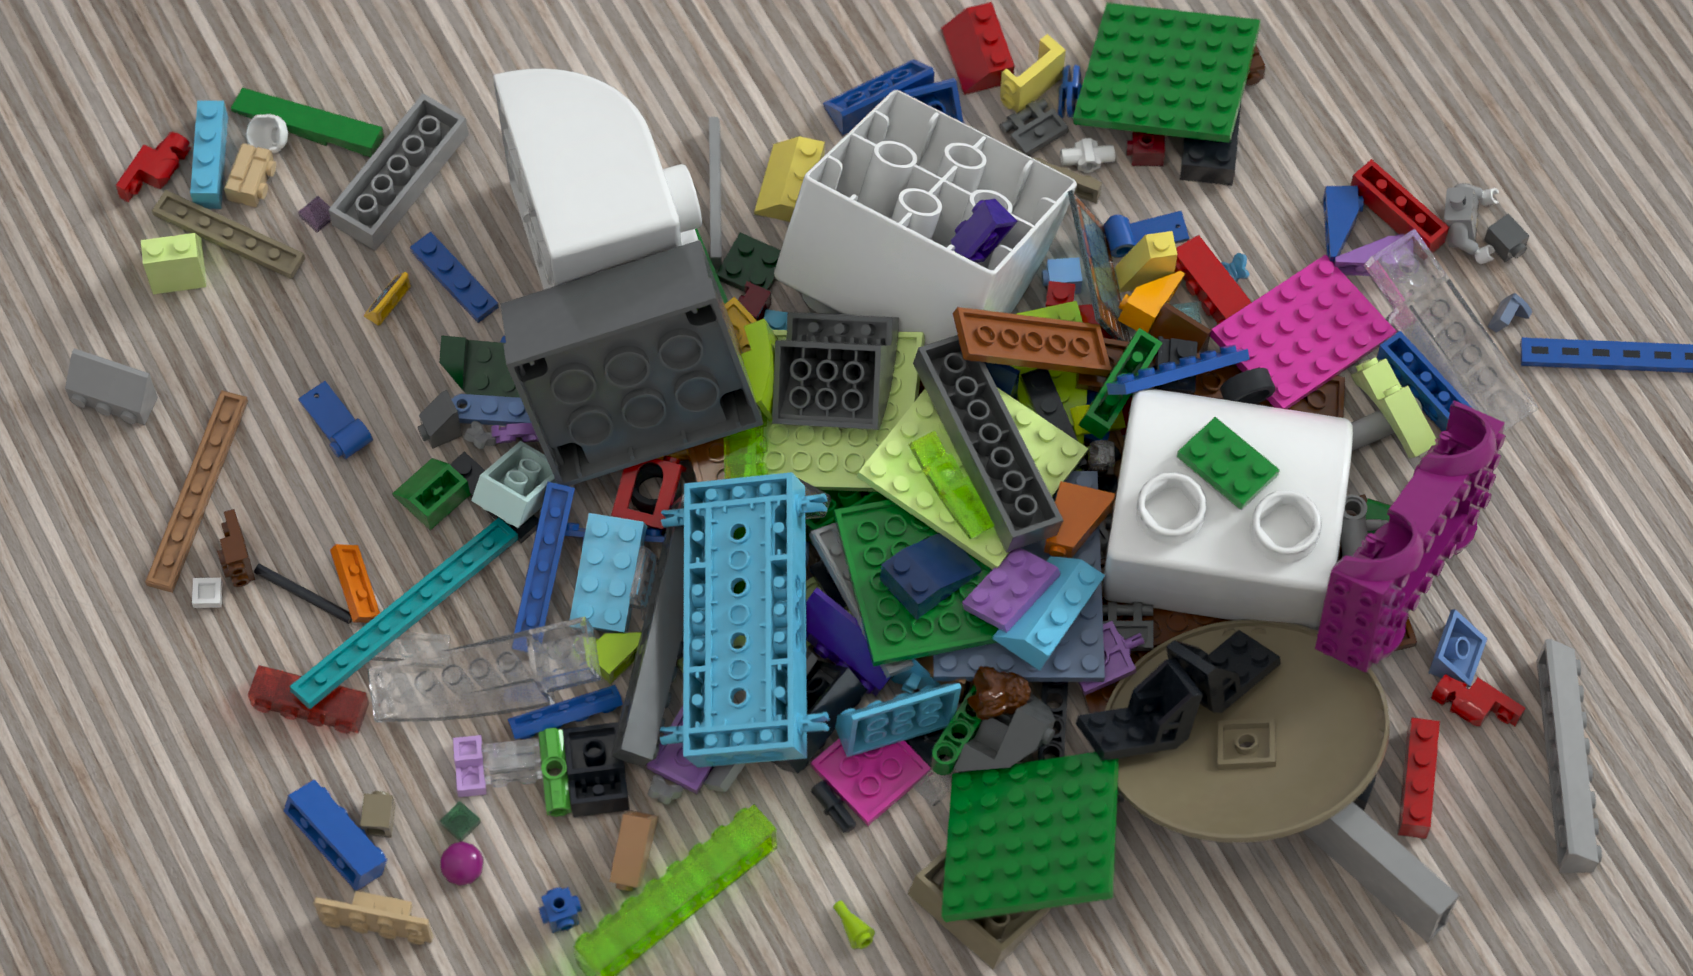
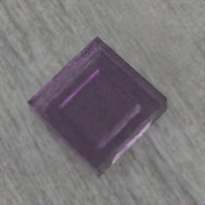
[298,196,331,233]

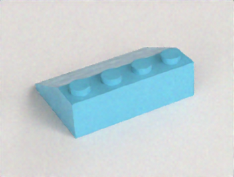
[835,683,961,757]

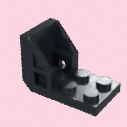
[1166,630,1281,713]
[1076,658,1203,761]

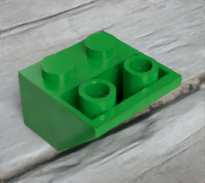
[392,458,470,531]

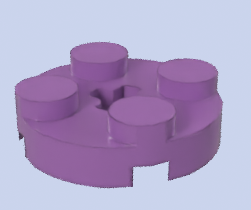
[491,423,539,443]

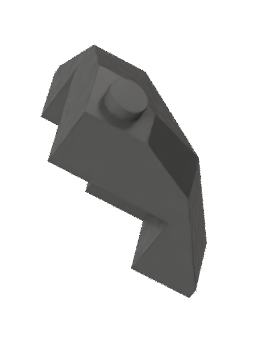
[954,693,1056,771]

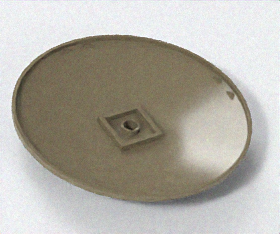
[1105,619,1390,843]

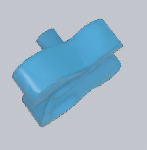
[1221,253,1249,283]

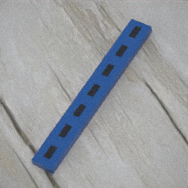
[1520,337,1693,373]

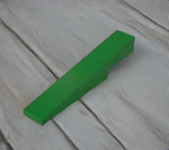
[231,87,384,158]

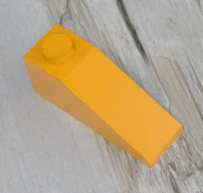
[1118,271,1185,333]

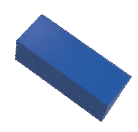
[823,59,935,136]

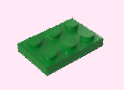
[1176,417,1280,510]

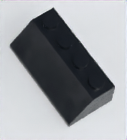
[771,660,867,774]

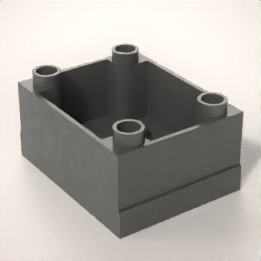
[500,240,763,486]

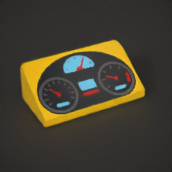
[364,272,411,326]

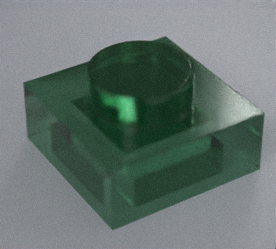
[440,801,481,842]

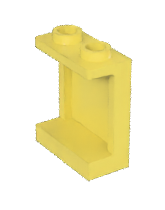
[1000,34,1066,113]

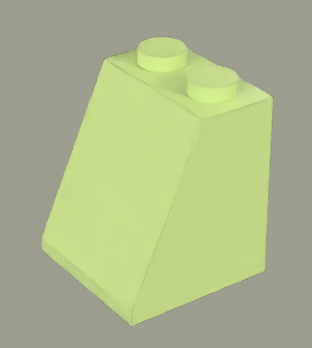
[141,233,207,294]

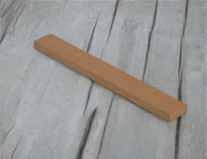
[145,390,248,593]

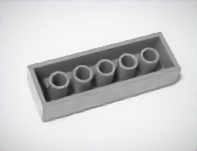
[329,94,469,251]

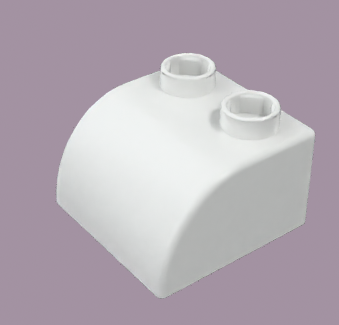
[493,68,702,290]
[774,90,1077,345]
[1102,388,1353,631]

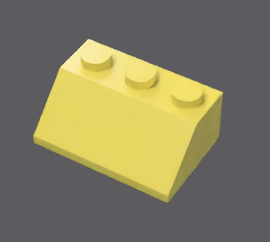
[754,136,825,222]

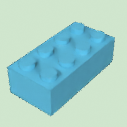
[569,513,647,633]

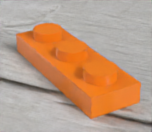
[330,544,380,623]

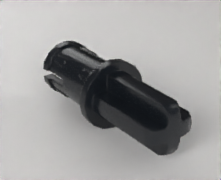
[811,780,856,833]

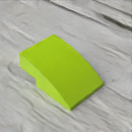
[741,319,778,422]

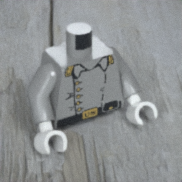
[1444,183,1499,264]

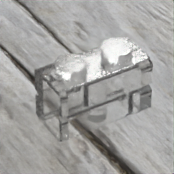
[481,738,543,787]

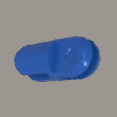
[1058,64,1082,118]

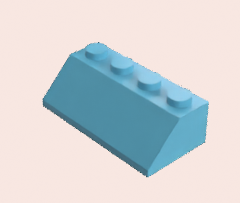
[992,556,1105,671]

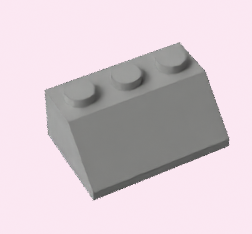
[65,348,158,425]

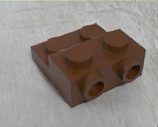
[217,509,255,587]

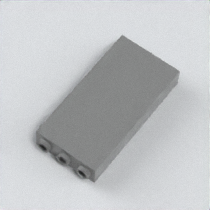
[1302,802,1459,943]

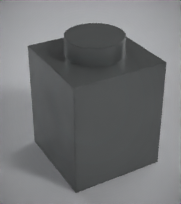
[1484,213,1529,262]

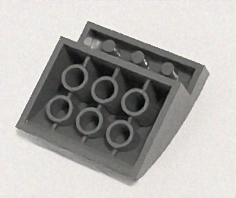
[772,312,899,430]

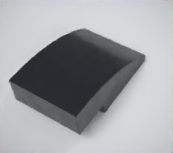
[563,722,630,817]

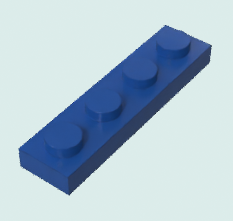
[410,231,499,323]
[508,685,623,740]

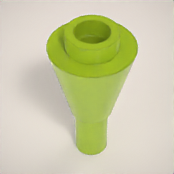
[833,900,875,949]

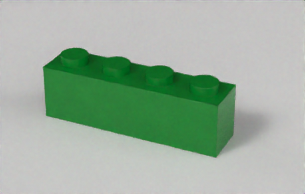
[1078,328,1162,440]

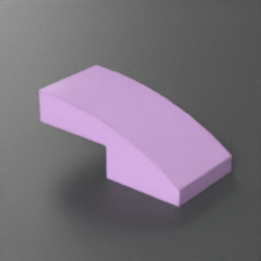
[453,735,487,797]

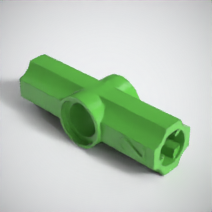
[538,728,571,817]

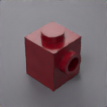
[1126,131,1165,166]

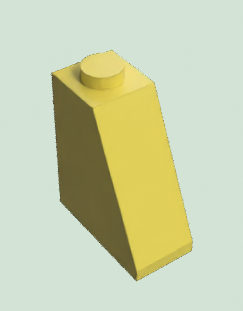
[1115,231,1177,292]

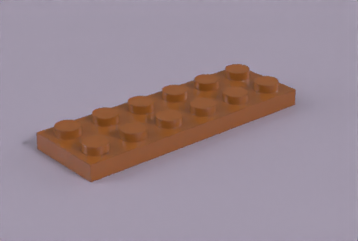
[952,307,1112,376]

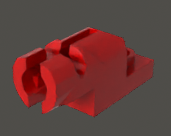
[115,132,192,202]
[1430,674,1526,727]

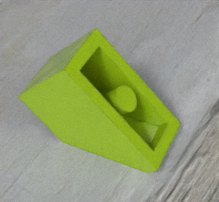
[585,632,641,684]

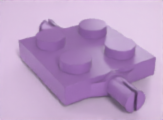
[1078,621,1145,695]

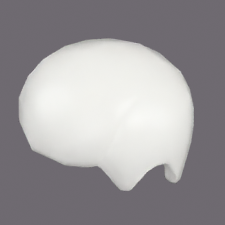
[246,114,288,154]

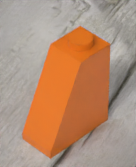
[1044,481,1115,558]

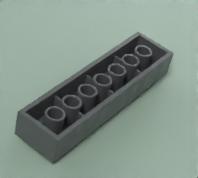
[913,335,1063,553]

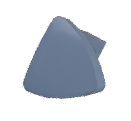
[1488,293,1532,333]

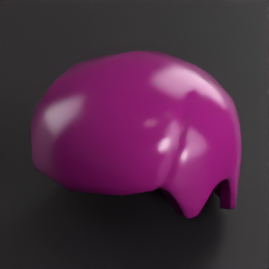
[440,841,484,886]

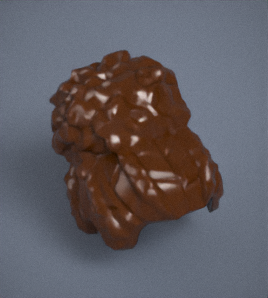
[967,666,1031,720]

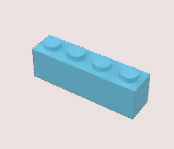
[190,101,228,209]

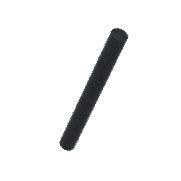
[254,563,352,624]

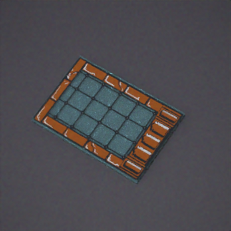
[1068,190,1131,342]

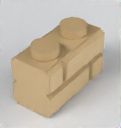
[224,143,276,207]

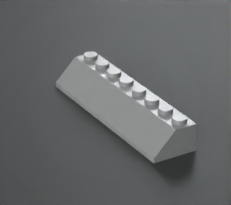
[1536,639,1602,873]

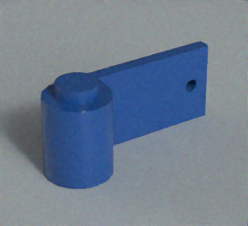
[1103,210,1190,258]
[298,381,373,459]

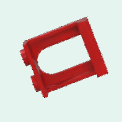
[611,456,687,531]

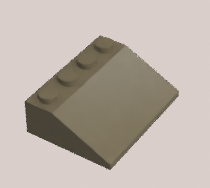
[908,850,1053,969]

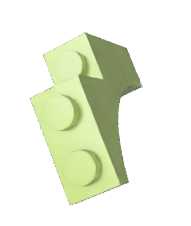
[1351,357,1436,458]

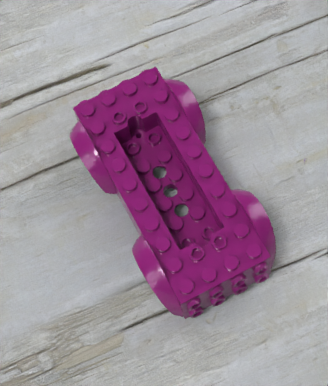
[1315,401,1506,673]

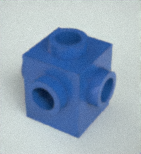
[538,887,582,934]

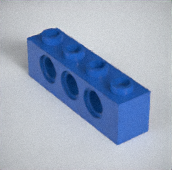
[1376,330,1472,431]

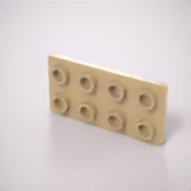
[314,891,433,945]

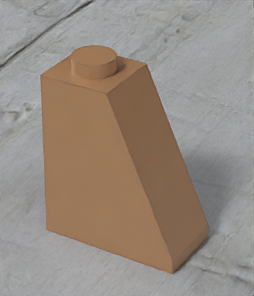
[609,810,659,891]

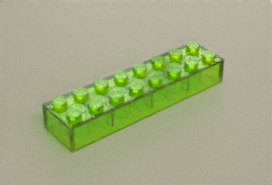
[573,804,777,976]

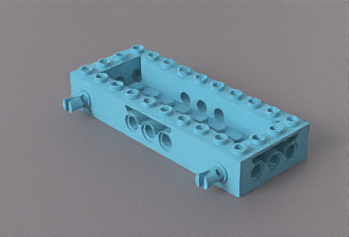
[660,472,829,767]

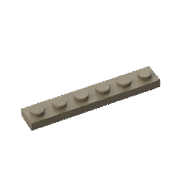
[152,190,305,279]

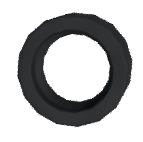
[1220,368,1276,405]
[631,463,682,515]

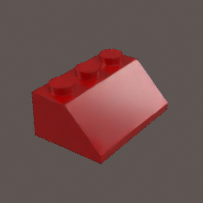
[941,2,1015,95]

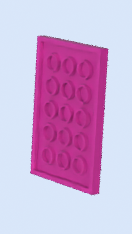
[1210,254,1397,409]

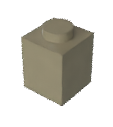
[360,791,396,838]

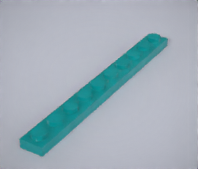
[290,517,518,709]

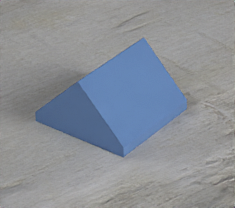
[1428,609,1487,687]

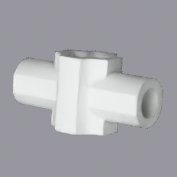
[1060,138,1115,173]

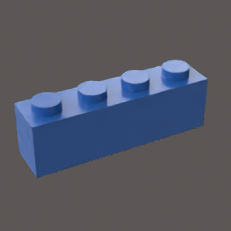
[283,779,387,891]

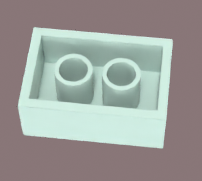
[471,441,557,528]

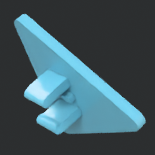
[891,659,941,694]

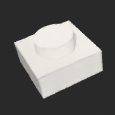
[192,577,223,608]

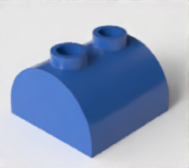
[902,78,964,123]

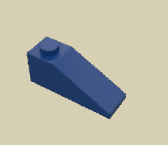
[1323,186,1363,263]

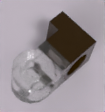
[1084,440,1115,478]

